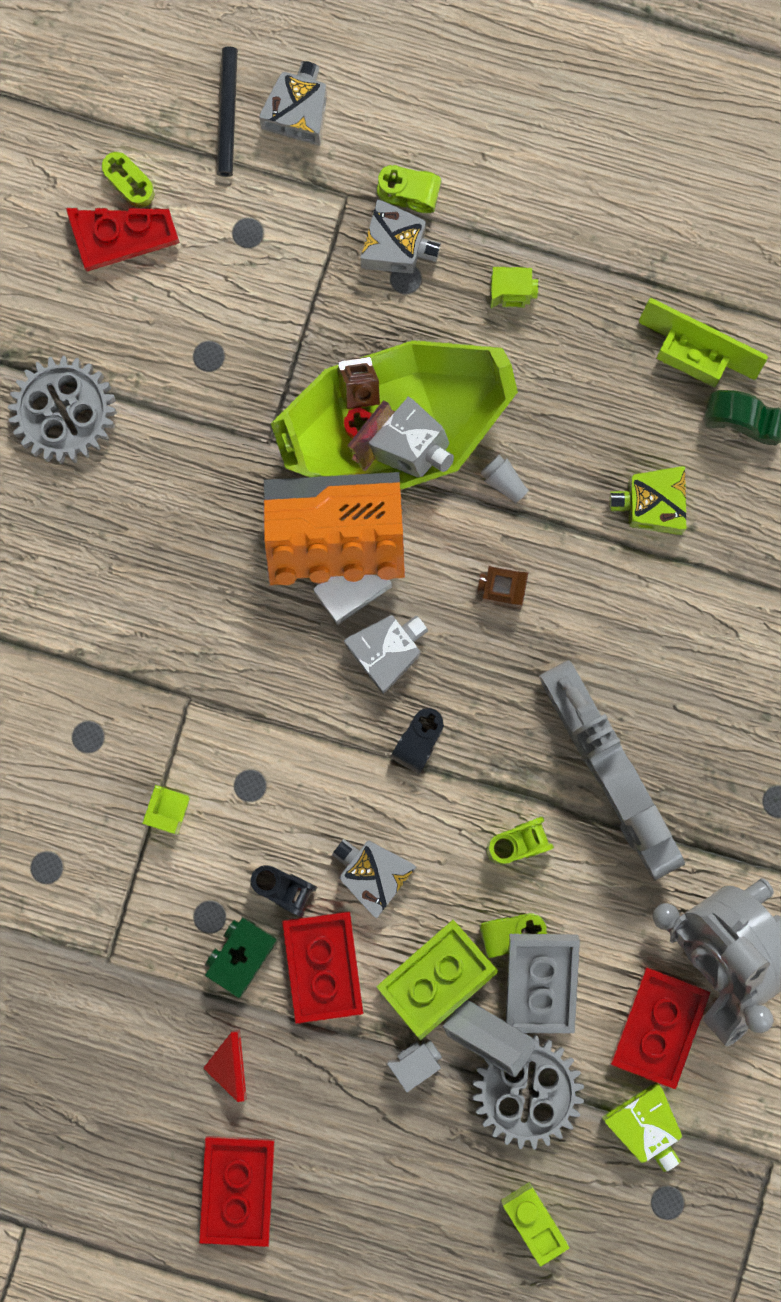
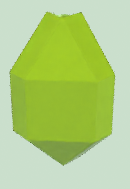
[271,340,518,490]

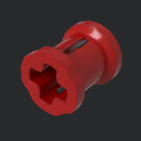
[344,408,374,441]

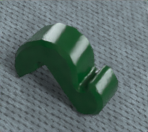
[703,390,781,446]

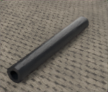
[217,46,238,177]

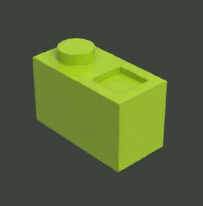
[501,1182,570,1267]

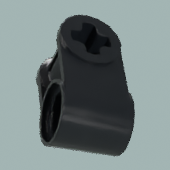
[390,708,444,774]
[251,865,318,918]

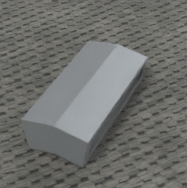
[443,1000,538,1077]

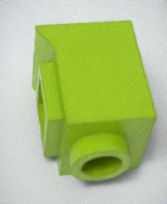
[490,267,538,308]

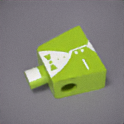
[602,1082,682,1172]

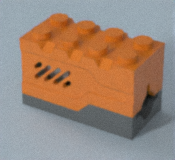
[264,472,405,585]

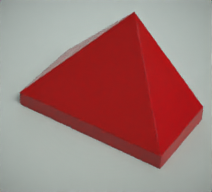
[203,1029,247,1102]

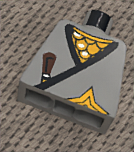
[259,61,327,146]
[360,199,441,274]
[332,839,416,918]

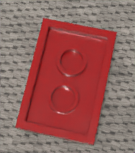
[282,912,364,1024]
[610,967,711,1090]
[199,1136,275,1247]

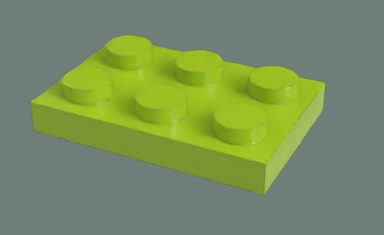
[376,919,498,1040]

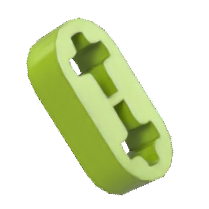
[102,152,155,208]

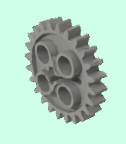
[8,356,117,464]
[472,1035,584,1150]

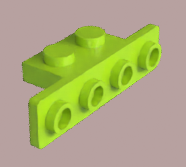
[639,298,768,388]

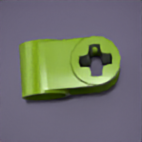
[377,165,442,213]
[486,816,554,865]
[479,913,547,958]

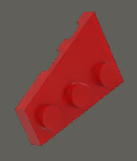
[66,208,180,272]

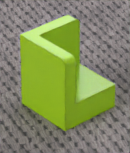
[142,785,190,835]

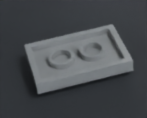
[505,934,580,1033]

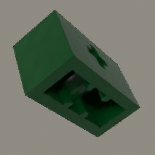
[204,917,279,998]

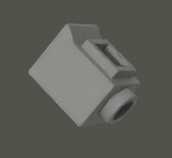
[387,1040,442,1092]

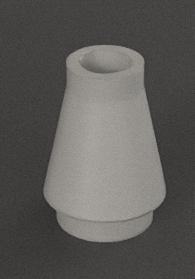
[480,455,529,504]

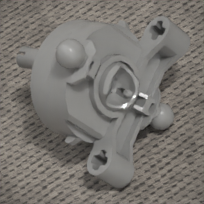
[653,878,781,1047]

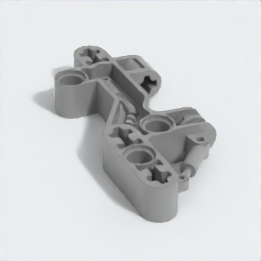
[539,660,685,881]

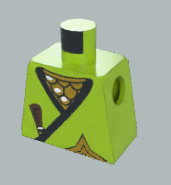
[609,466,687,535]

